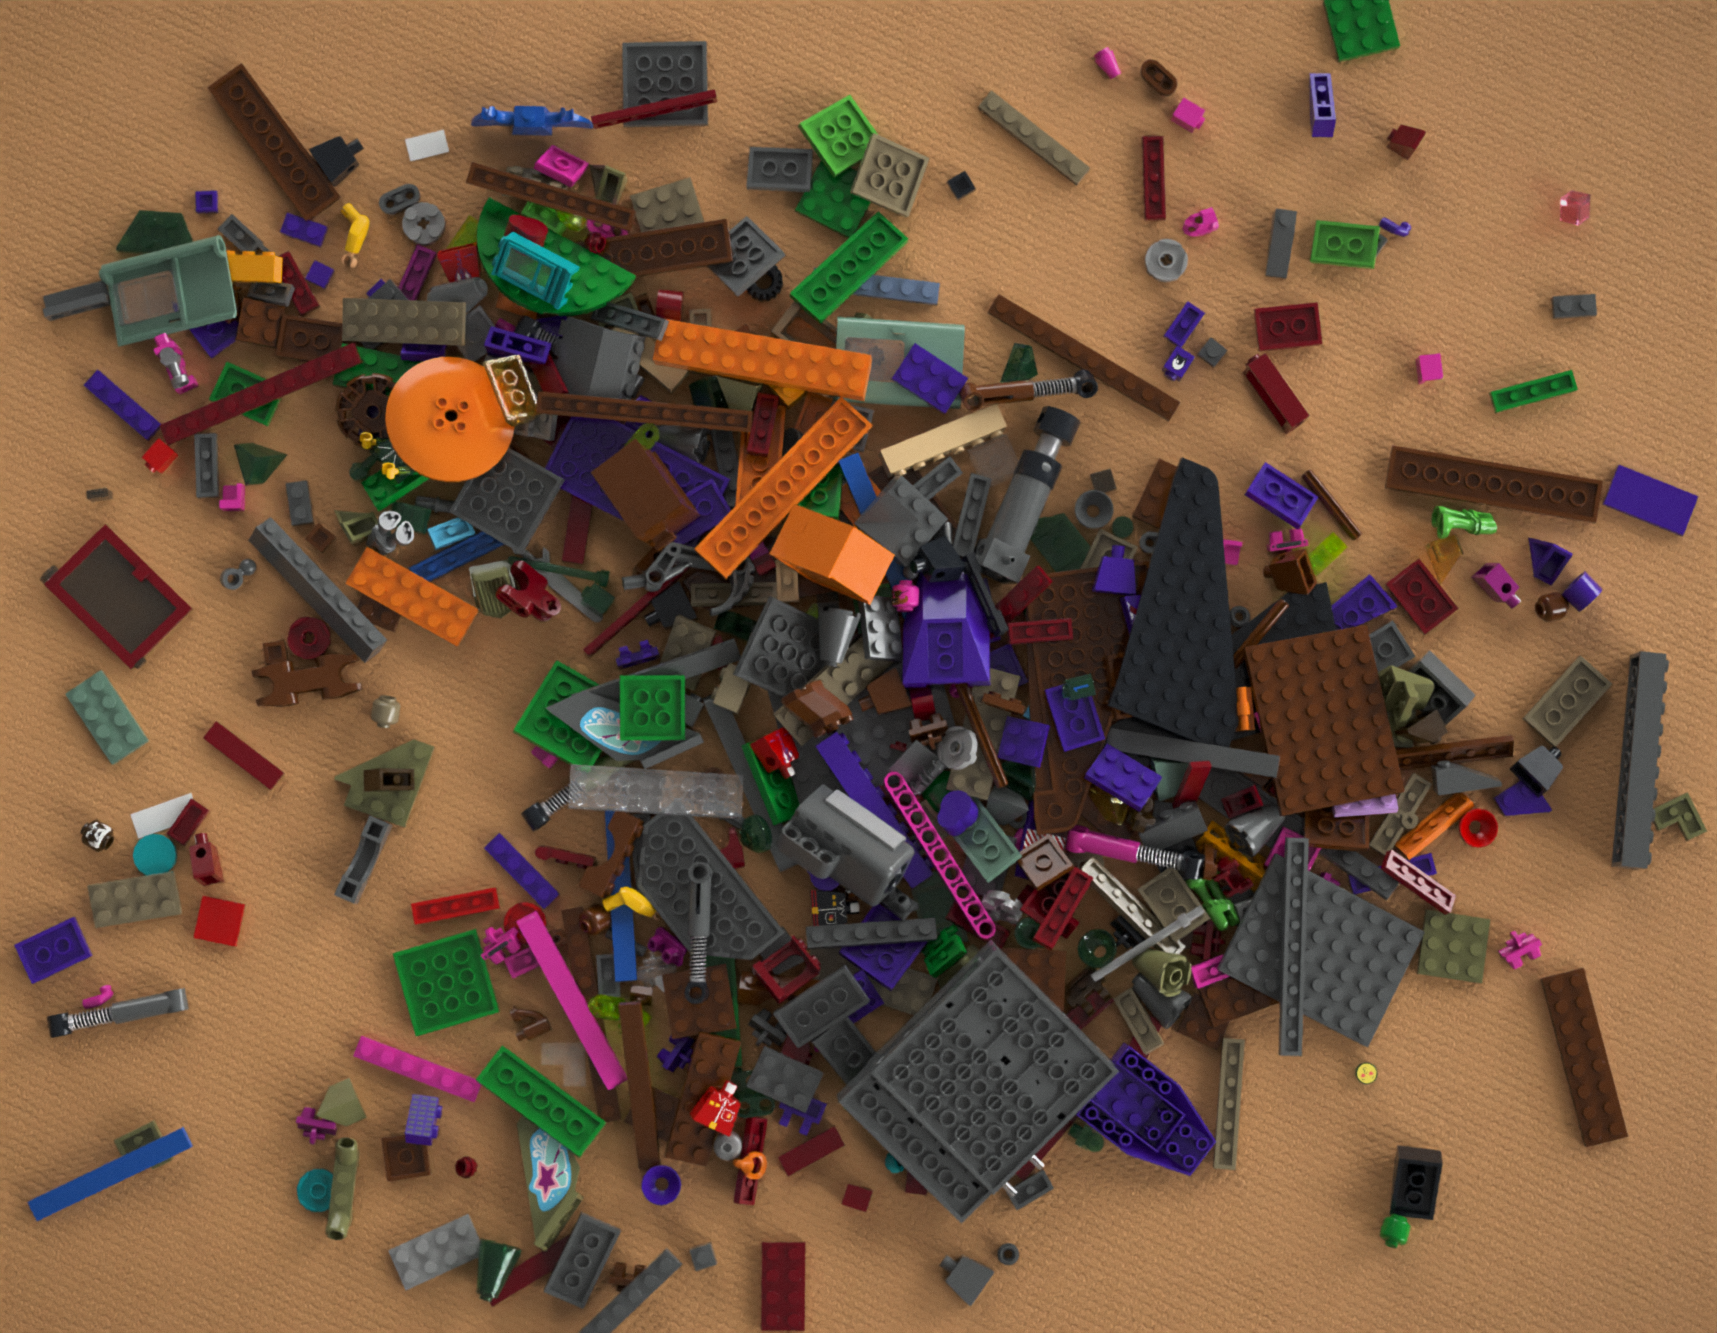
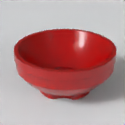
[1458,808,1498,848]

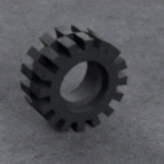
[747,265,783,302]

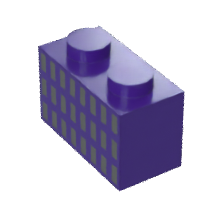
[405,1094,443,1146]

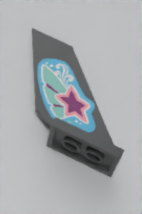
[546,690,704,769]

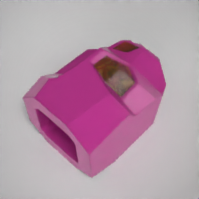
[1182,207,1219,237]

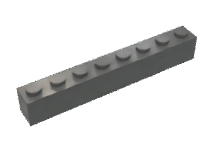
[249,517,387,663]

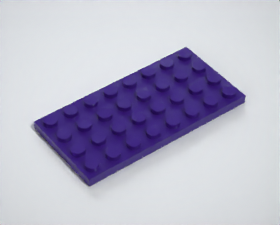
[545,416,730,547]

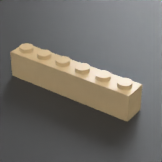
[878,405,1007,478]

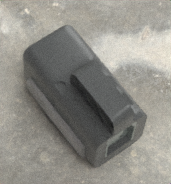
[776,784,914,906]

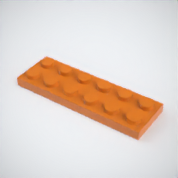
[735,405,786,528]
[345,547,479,647]

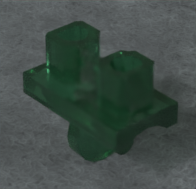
[1068,1123,1104,1152]

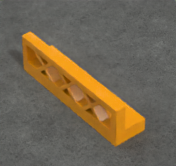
[1195,820,1267,891]

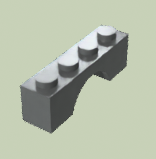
[334,816,393,904]

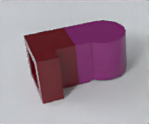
[749,541,776,577]

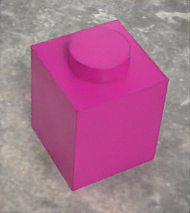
[1171,98,1205,133]

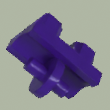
[657,1034,695,1073]

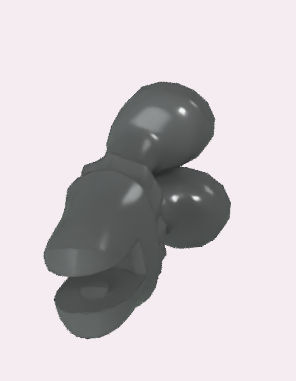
[366,511,414,556]

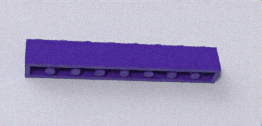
[815,730,934,888]

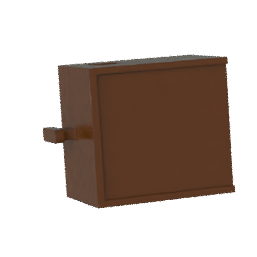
[591,438,701,552]

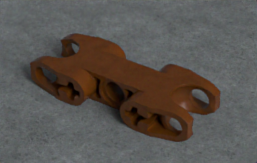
[252,654,363,707]

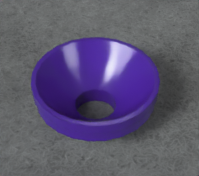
[641,1165,681,1205]

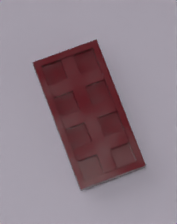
[761,1242,806,1331]

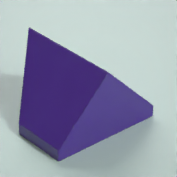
[1528,537,1573,586]

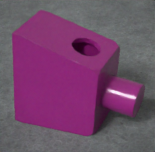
[1471,563,1521,609]

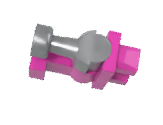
[153,333,199,395]

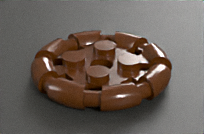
[335,373,396,450]

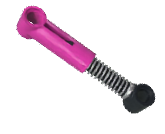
[1066,825,1205,879]

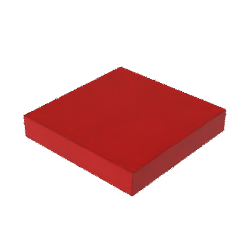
[193,896,246,947]

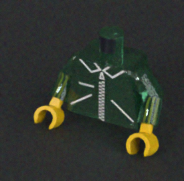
[360,432,415,484]

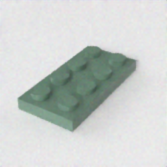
[65,670,149,765]
[953,796,1022,883]

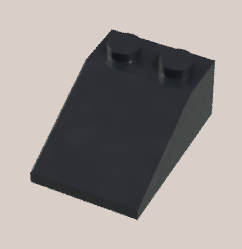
[1389,1145,1443,1220]

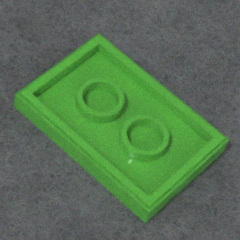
[1310,220,1380,269]

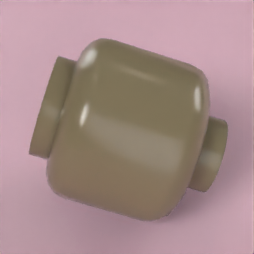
[371,695,401,728]

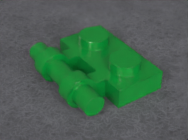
[921,924,967,978]

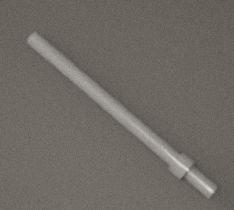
[1091,905,1205,982]

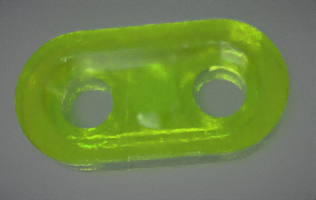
[624,423,660,450]
[589,994,625,1021]

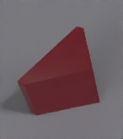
[908,684,936,721]
[1221,785,1263,819]

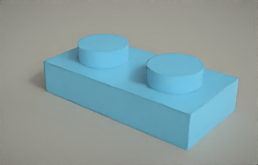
[427,517,475,550]

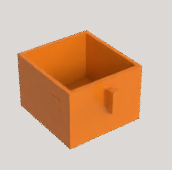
[769,504,895,605]

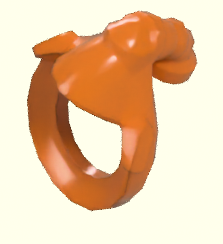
[733,1151,767,1180]

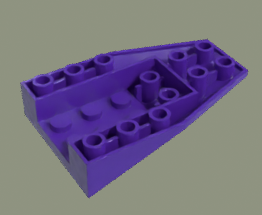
[903,572,991,688]
[1075,1043,1216,1176]

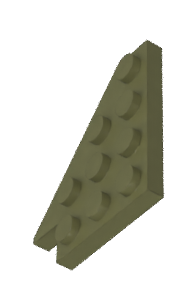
[334,739,435,827]

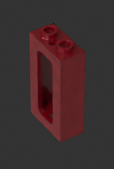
[1243,353,1310,435]

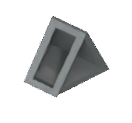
[986,782,1029,826]

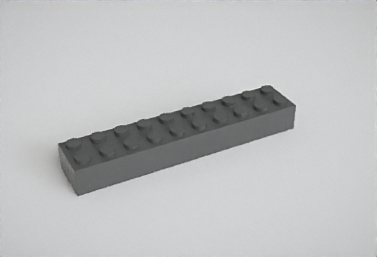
[1611,651,1669,870]

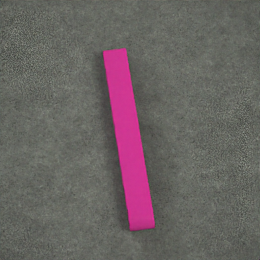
[883,772,995,939]
[517,911,628,1090]

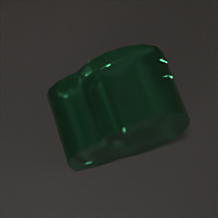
[390,501,432,535]
[1014,917,1045,949]

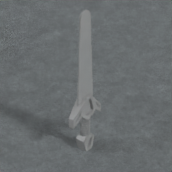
[512,547,603,622]

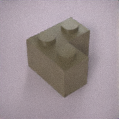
[711,663,751,714]

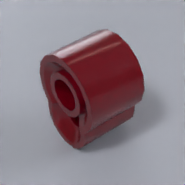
[504,215,548,256]
[656,289,684,322]

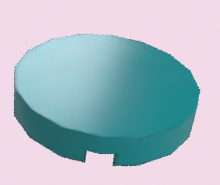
[133,834,177,875]
[297,1169,333,1212]

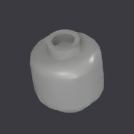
[714,1131,742,1161]

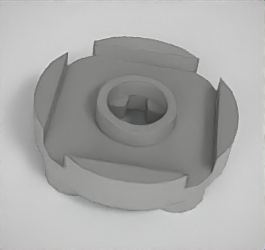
[402,202,445,246]
[1145,239,1188,282]
[937,726,977,770]
[981,890,1023,924]

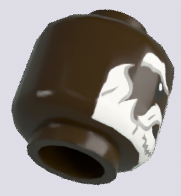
[80,820,114,852]

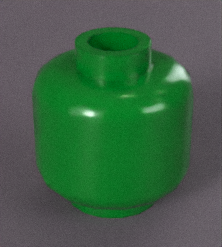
[1380,1214,1411,1248]

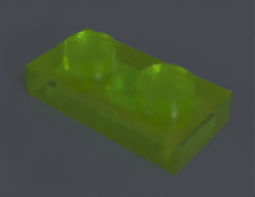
[446,215,479,249]

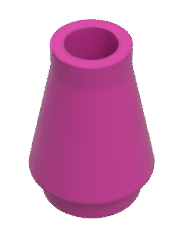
[1094,47,1121,80]

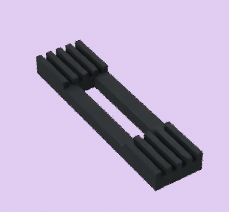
[962,552,1008,638]

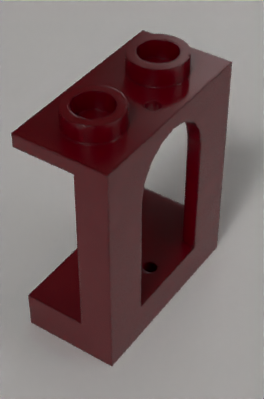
[752,935,821,1005]

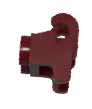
[1212,856,1254,898]

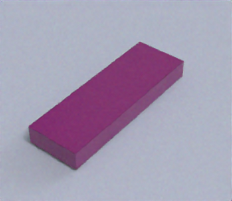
[398,244,437,301]

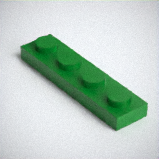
[1489,370,1578,413]

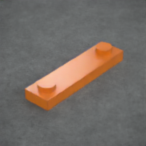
[1395,792,1475,860]

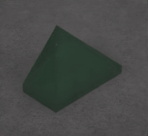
[1000,343,1038,383]

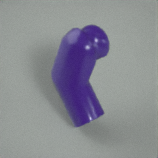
[1379,217,1412,237]

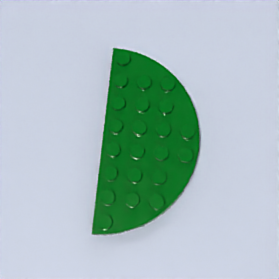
[477,197,636,316]

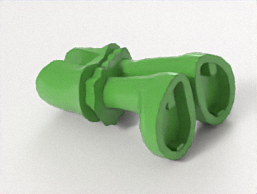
[1431,506,1497,539]
[1186,870,1240,931]

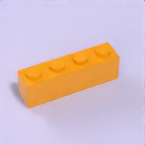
[226,250,283,283]

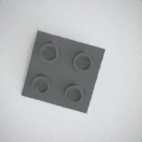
[888,740,946,796]

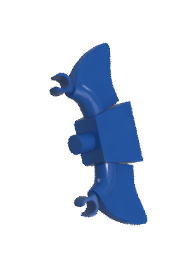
[471,106,593,136]

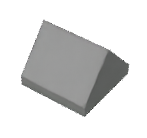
[934,522,953,545]

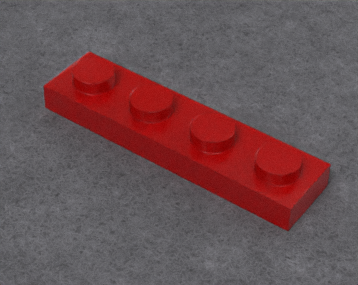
[411,887,500,925]

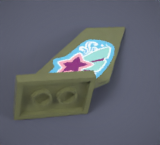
[517,1116,584,1252]

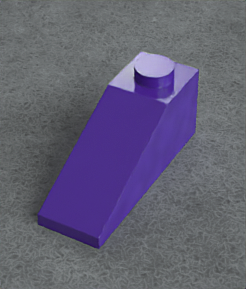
[1309,73,1336,137]
[484,326,552,364]

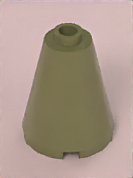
[1132,948,1192,997]

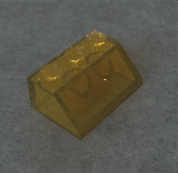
[483,354,541,426]

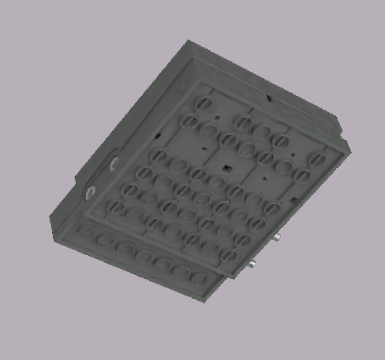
[837,940,1119,1224]

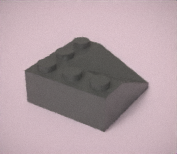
[854,475,948,567]

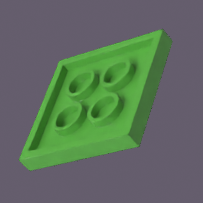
[798,95,878,177]

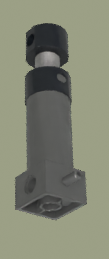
[974,406,1081,584]

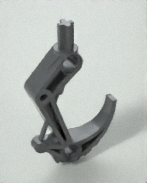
[622,542,755,616]

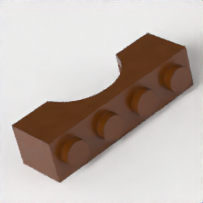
[578,808,644,899]
[738,971,821,1006]

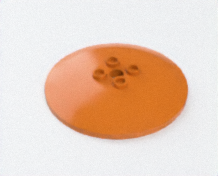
[385,357,515,482]

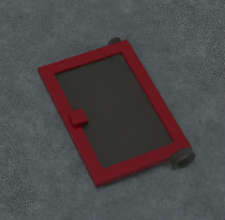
[40,524,193,670]

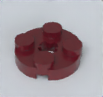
[287,617,331,660]

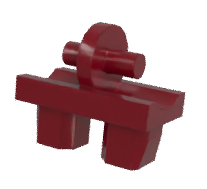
[1190,921,1226,960]

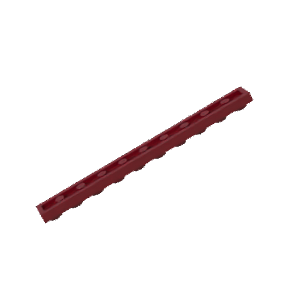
[159,343,363,445]

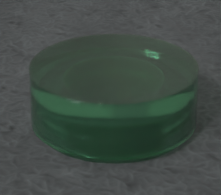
[1112,516,1133,538]

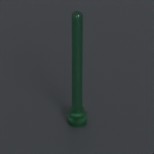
[507,556,610,588]

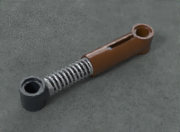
[959,370,1098,411]

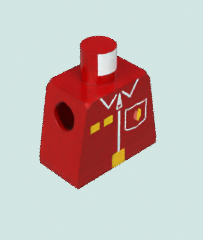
[690,1080,741,1137]

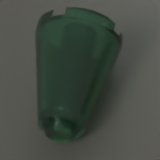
[476,1238,522,1302]

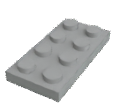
[388,1214,486,1290]

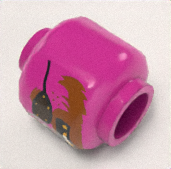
[891,580,919,612]

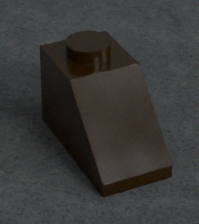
[1395,710,1448,745]
[364,768,415,792]

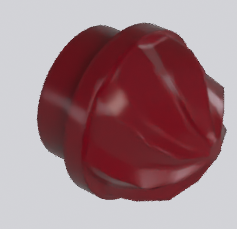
[584,232,606,253]
[455,1156,478,1178]

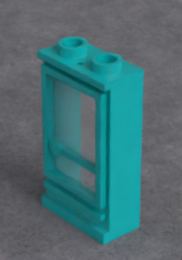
[491,232,580,310]

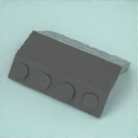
[552,317,646,400]

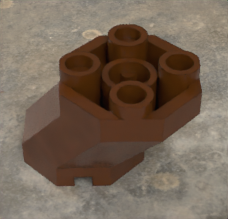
[781,680,854,738]

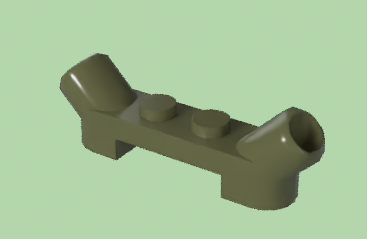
[325,1137,360,1240]

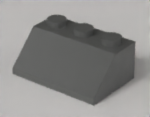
[1408,650,1476,726]

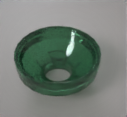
[740,814,772,853]
[1078,929,1117,968]

